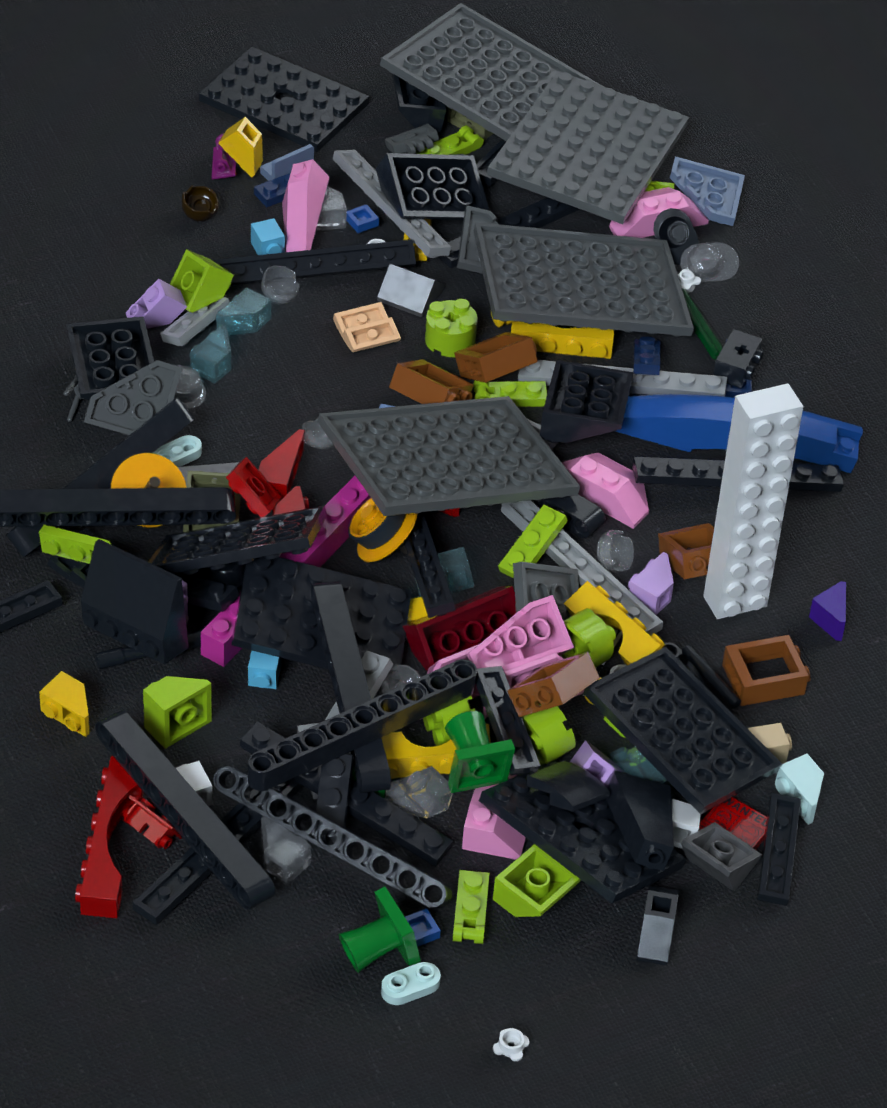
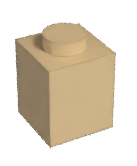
[748,723,792,764]

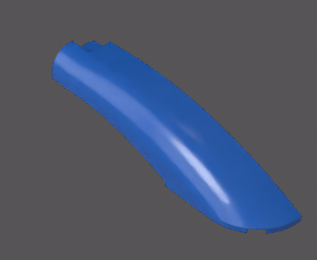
[615,394,863,473]

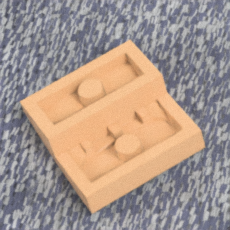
[333,302,401,352]

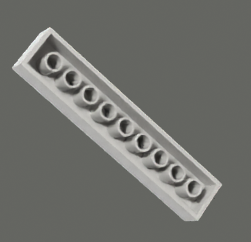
[703,383,803,619]

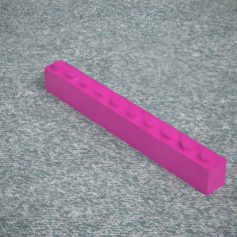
[201,475,371,667]

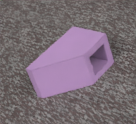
[126,279,187,329]
[628,552,674,615]
[570,740,628,788]

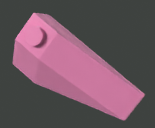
[282,159,329,252]
[462,772,526,860]

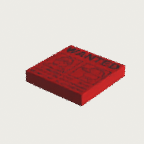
[698,797,767,850]

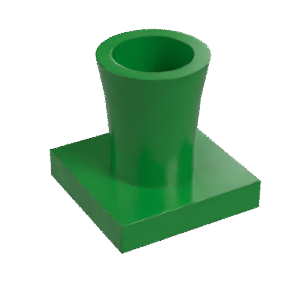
[445,711,515,793]
[339,887,421,973]

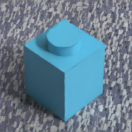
[251,218,285,255]
[248,651,282,689]

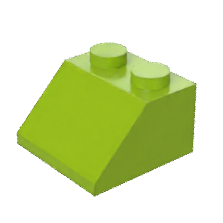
[170,249,234,313]
[143,676,212,749]
[493,844,581,917]

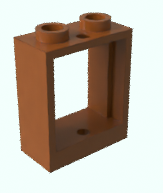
[454,332,538,383]
[389,359,474,404]
[658,523,714,580]
[722,635,810,706]
[507,652,600,717]

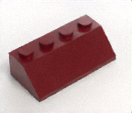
[403,586,516,672]

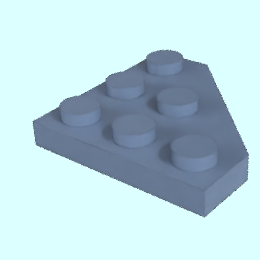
[670,156,745,226]

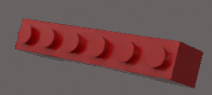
[75,756,144,919]

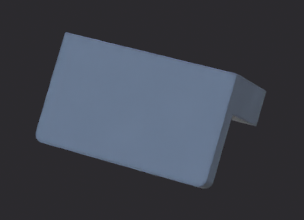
[260,144,314,181]

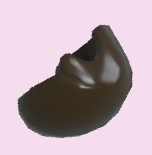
[181,185,219,221]

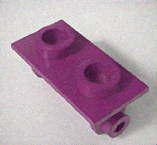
[212,134,237,180]

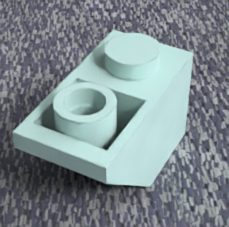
[775,753,824,825]

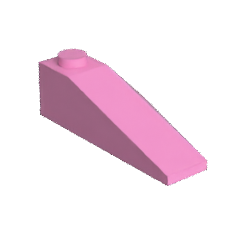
[467,595,574,672]

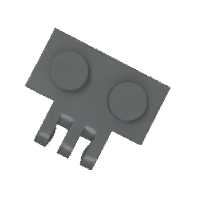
[385,124,439,154]

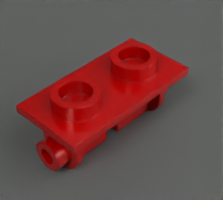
[122,795,182,849]

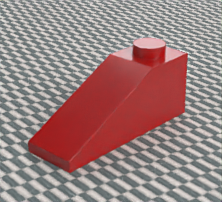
[258,429,305,502]

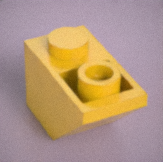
[218,117,263,178]
[39,671,90,737]

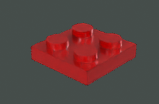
[226,457,282,517]

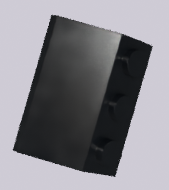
[392,74,446,133]

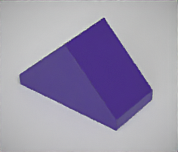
[809,581,846,641]

